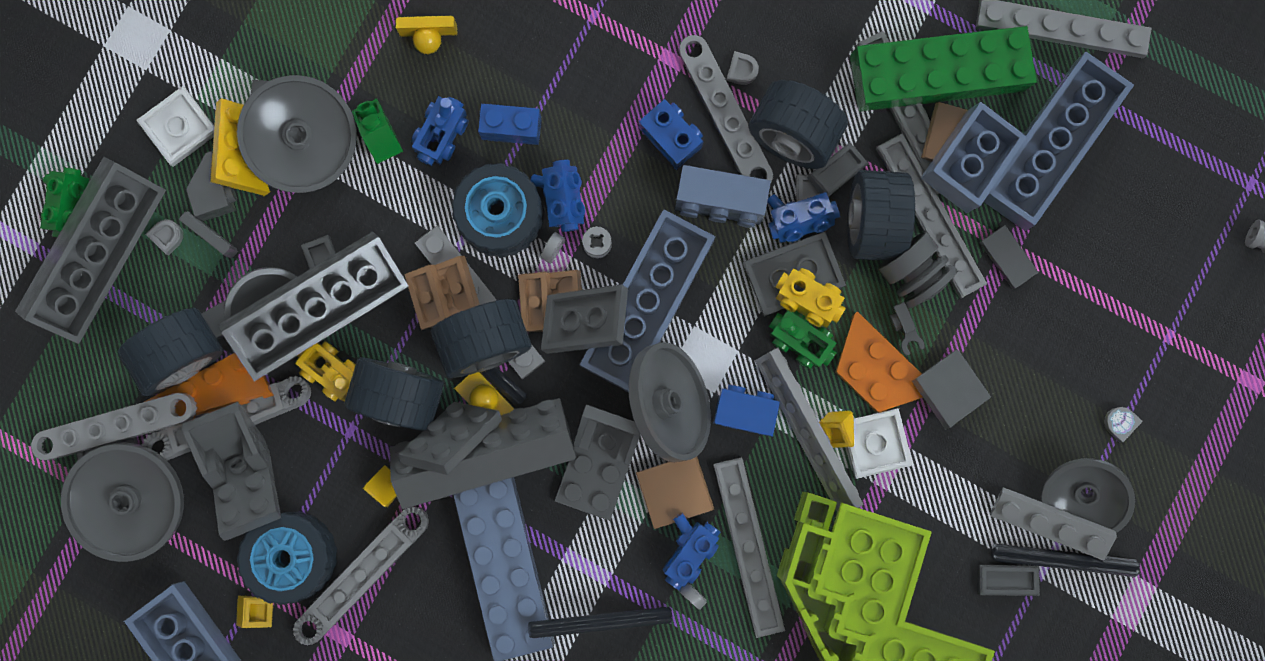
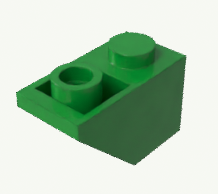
[352,99,403,164]

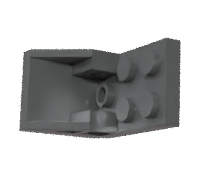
[182,402,281,541]
[555,405,640,521]

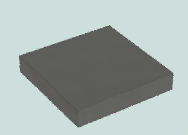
[912,349,991,430]

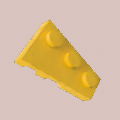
[210,98,270,196]

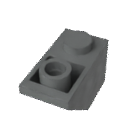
[186,151,237,221]

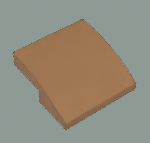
[921,102,967,162]
[404,256,480,330]
[518,270,582,332]
[636,457,714,529]

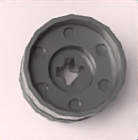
[878,231,958,308]

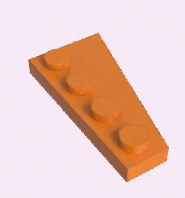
[145,353,274,420]

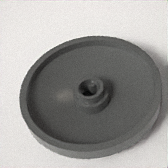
[237,75,357,193]
[629,342,711,463]
[61,442,184,562]

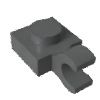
[889,302,924,356]

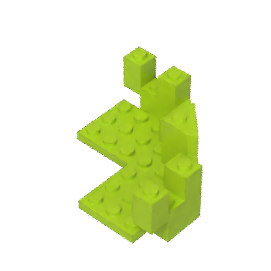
[777,492,995,661]

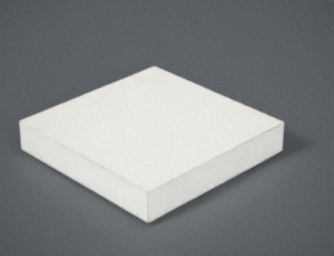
[137,86,214,167]
[847,408,913,479]

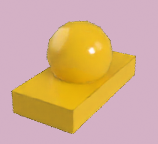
[396,16,457,54]
[454,372,514,415]

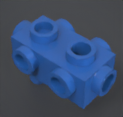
[411,96,469,166]
[530,160,585,232]
[767,192,840,243]
[662,513,721,590]

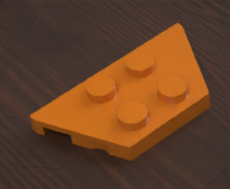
[835,312,923,413]

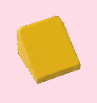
[819,411,854,448]
[363,465,397,507]
[236,596,273,628]

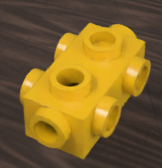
[775,268,846,328]
[295,341,356,402]

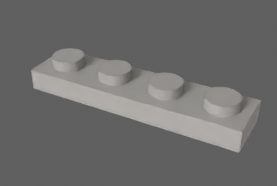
[991,487,1117,561]

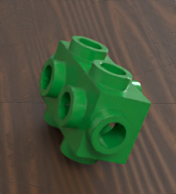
[40,167,89,237]
[769,310,837,369]

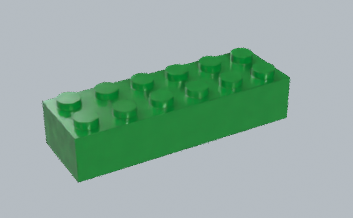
[850,26,1037,112]

